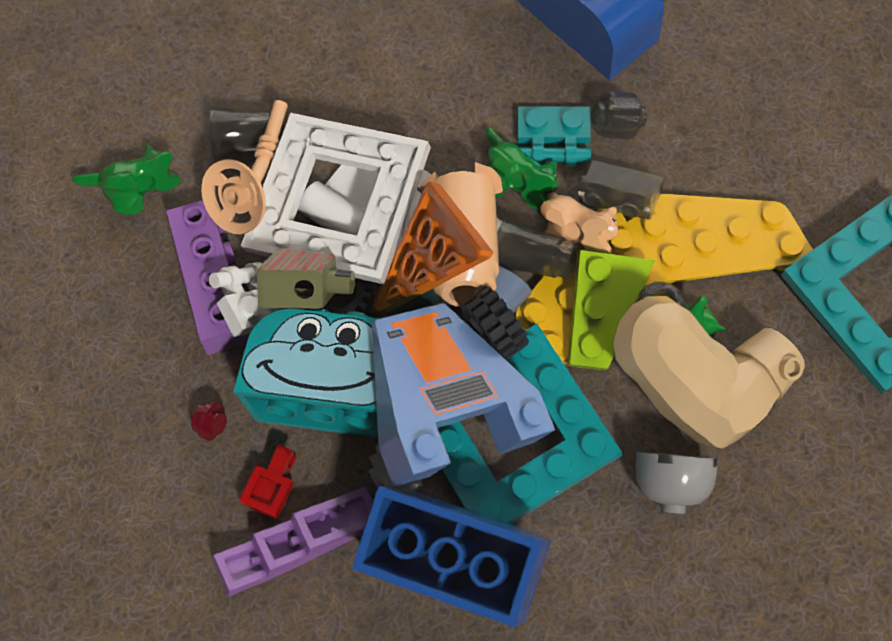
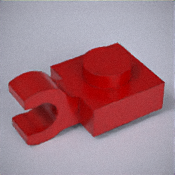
[239,444,297,520]

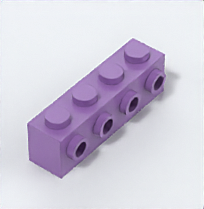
[166,200,249,355]

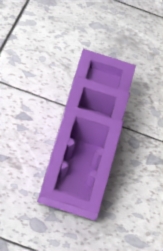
[212,486,373,597]

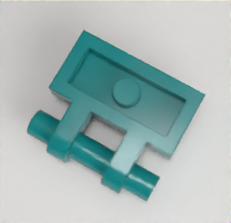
[518,107,591,166]

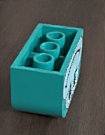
[233,308,378,438]

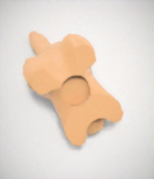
[540,192,619,254]

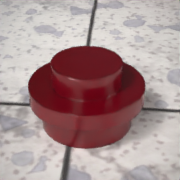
[191,401,227,441]

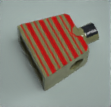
[257,248,355,309]

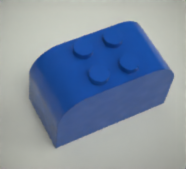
[517,0,664,81]
[352,486,551,628]

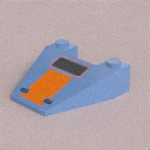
[372,303,555,488]

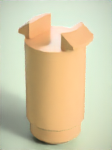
[420,162,503,307]

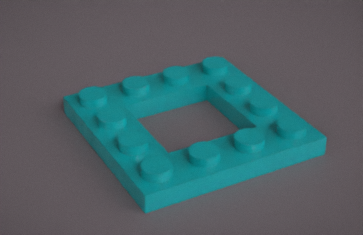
[781,195,892,395]
[437,324,622,524]

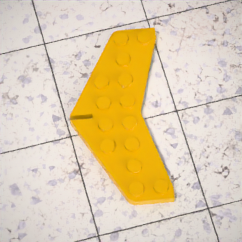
[516,191,813,365]

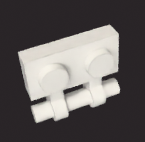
[209,262,292,337]

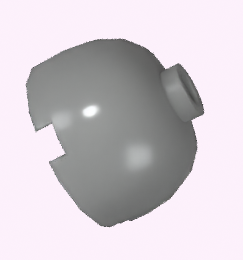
[635,452,718,514]

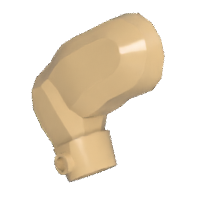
[613,296,805,449]

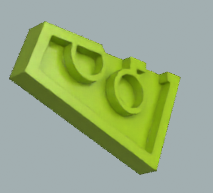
[567,250,655,371]

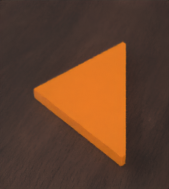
[371,181,494,315]

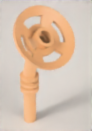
[202,100,288,234]

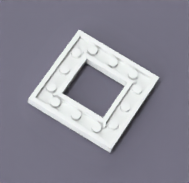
[241,113,431,284]

